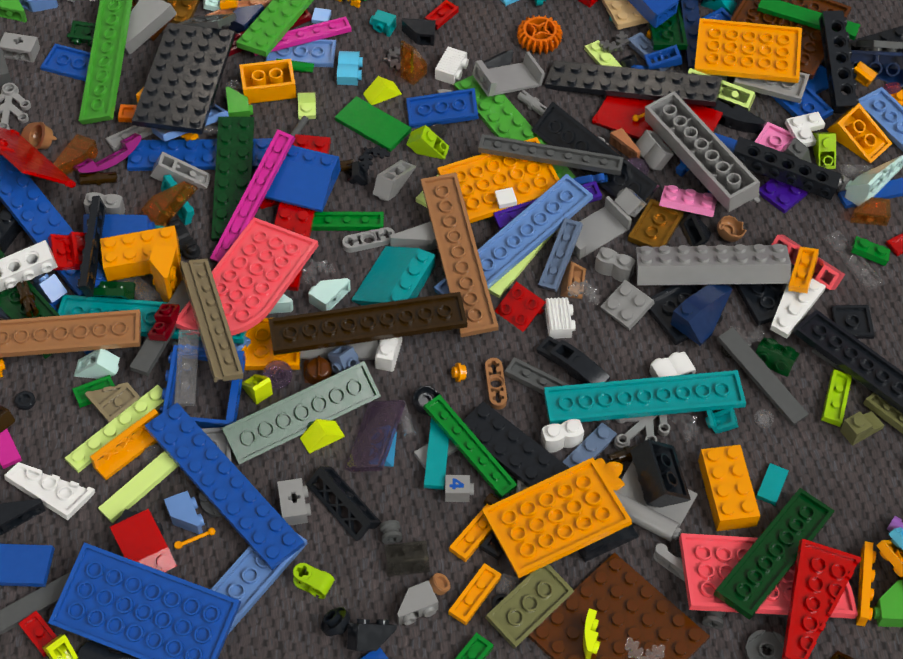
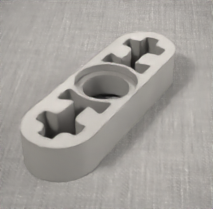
[342,227,395,253]

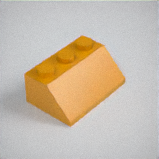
[147,244,183,302]

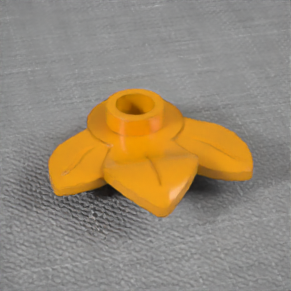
[595,458,625,491]

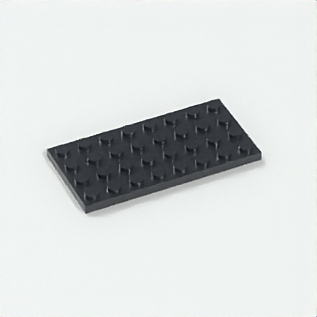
[132,23,235,134]

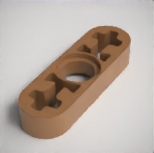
[485,358,507,410]

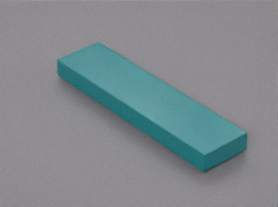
[424,418,449,490]

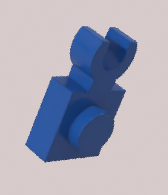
[574,173,608,185]

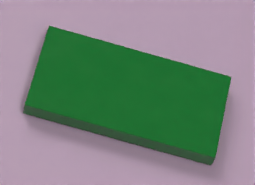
[335,96,412,152]

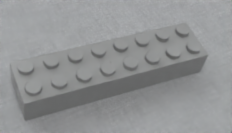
[645,91,760,212]
[636,244,791,286]

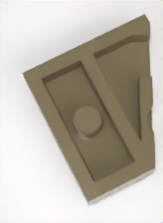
[84,382,141,423]

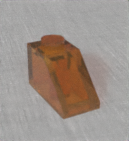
[850,197,891,226]

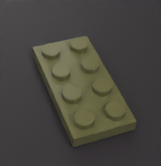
[485,564,574,649]

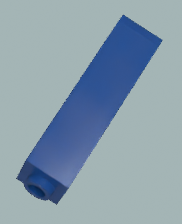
[628,0,679,28]
[83,214,156,252]

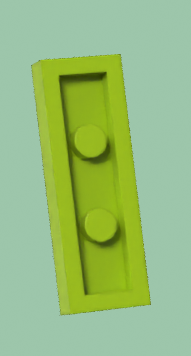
[821,369,852,427]

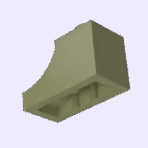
[840,411,884,446]

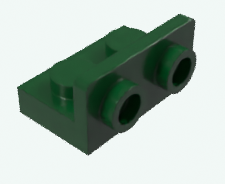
[93,281,136,300]

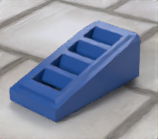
[644,45,683,70]

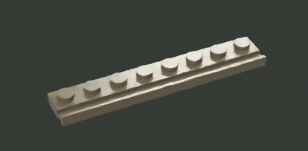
[180,259,244,382]

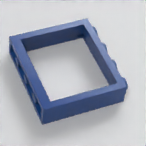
[159,345,246,428]

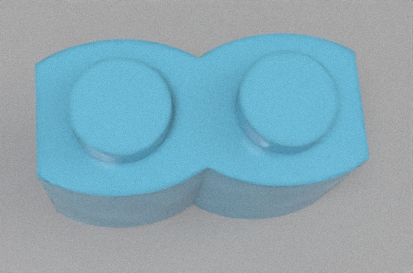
[337,51,363,86]

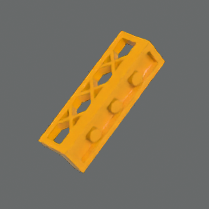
[90,409,159,480]

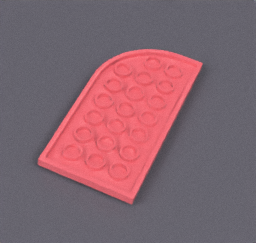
[175,217,319,336]
[679,533,858,619]

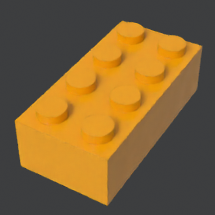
[100,225,181,281]
[698,445,760,531]

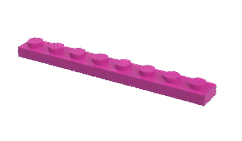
[210,130,295,263]

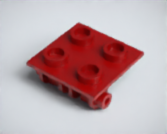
[495,281,546,332]

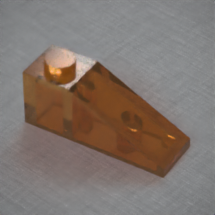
[400,40,427,85]
[52,134,98,182]
[141,181,198,226]

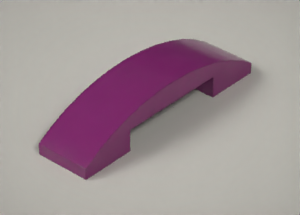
[73,133,142,173]

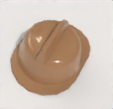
[21,122,57,150]

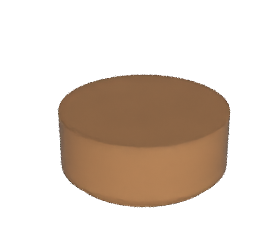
[429,573,450,595]

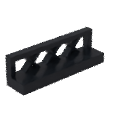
[306,466,382,541]

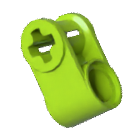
[293,563,335,599]

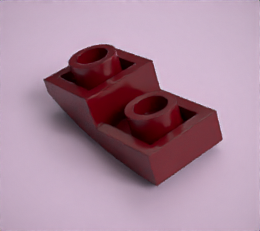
[148,303,180,341]

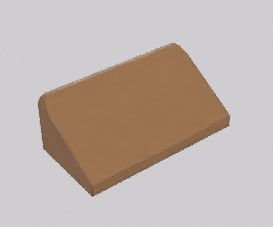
[560,261,586,299]

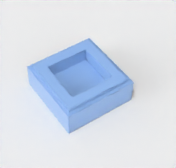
[311,8,331,24]

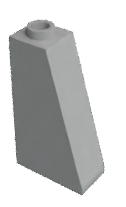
[124,0,177,54]

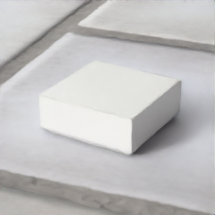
[495,187,517,209]

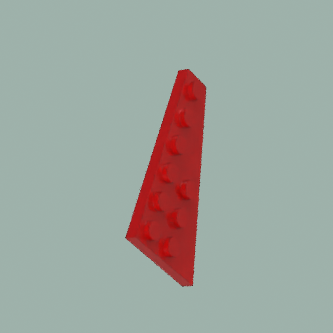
[782,538,862,659]

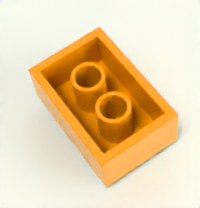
[239,59,297,104]

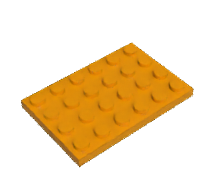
[694,18,802,83]
[437,137,560,223]
[482,457,632,578]

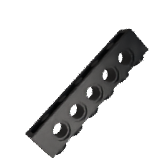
[819,10,859,113]
[732,136,841,200]

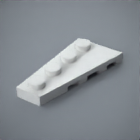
[4,462,95,521]

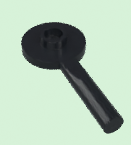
[78,641,138,659]

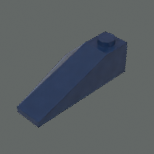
[841,50,903,87]
[670,284,733,346]

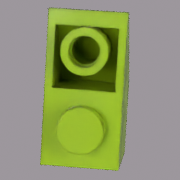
[406,125,449,160]
[813,132,836,169]

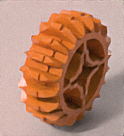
[517,15,562,55]

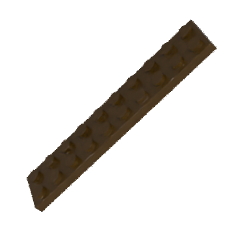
[268,292,468,355]

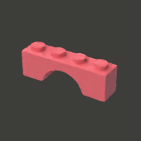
[771,235,845,290]

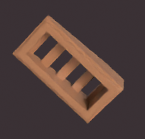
[609,128,640,163]

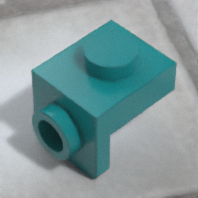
[705,407,739,433]

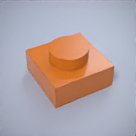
[118,104,137,123]

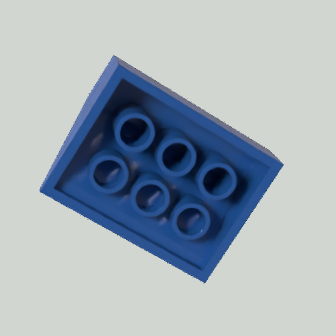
[264,140,341,212]

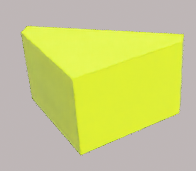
[363,76,402,105]
[242,374,273,405]
[300,419,345,454]
[42,634,78,659]

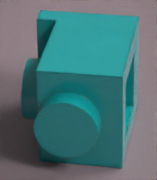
[369,10,396,37]

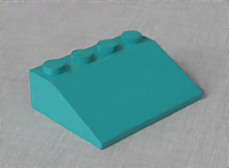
[351,246,435,306]

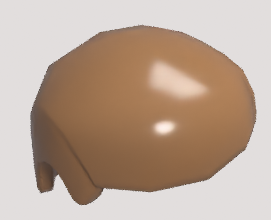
[717,215,747,242]

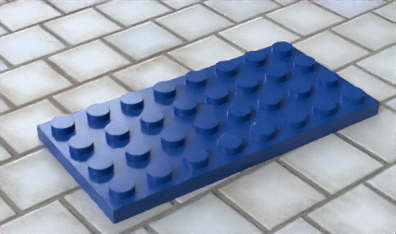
[48,542,241,659]

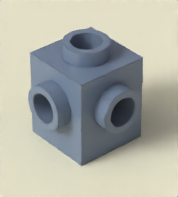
[327,345,360,374]

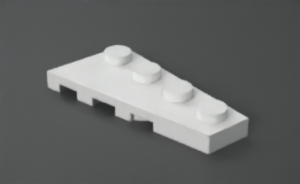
[770,268,826,339]

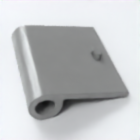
[614,461,698,542]

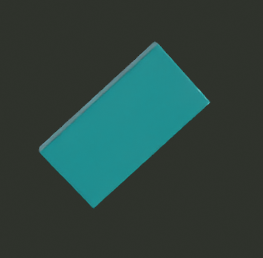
[756,463,789,505]

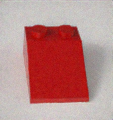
[109,509,177,572]

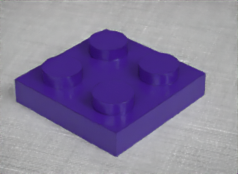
[759,179,808,213]

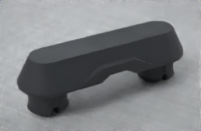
[168,217,201,260]

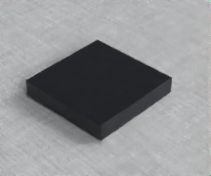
[830,305,875,339]

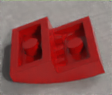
[48,231,87,270]

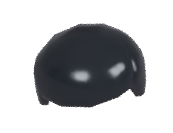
[412,385,442,415]

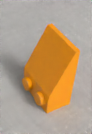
[827,103,892,164]

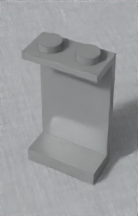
[472,51,545,97]
[556,196,632,260]

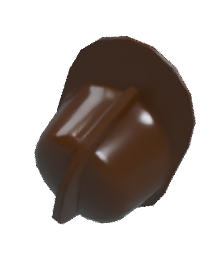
[304,355,335,385]

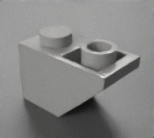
[397,580,439,625]

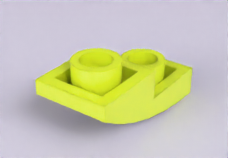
[583,608,601,659]

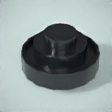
[321,607,350,636]

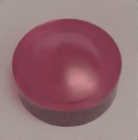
[883,82,901,94]

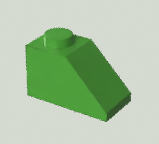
[0,0,27,22]
[226,87,254,117]
[873,580,903,627]

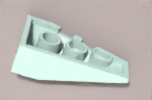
[844,155,903,209]

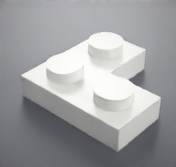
[785,112,825,147]

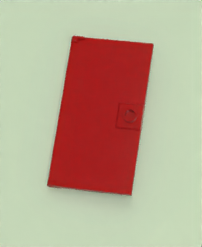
[592,96,723,148]
[0,127,76,188]

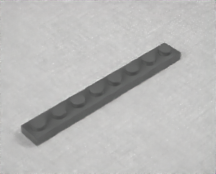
[478,134,624,175]

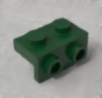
[66,20,96,47]
[755,337,800,377]

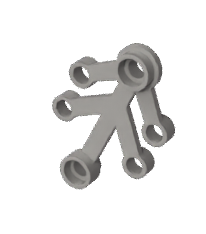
[0,83,31,130]
[614,415,670,450]

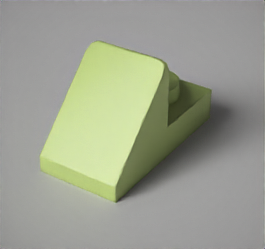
[297,92,316,119]

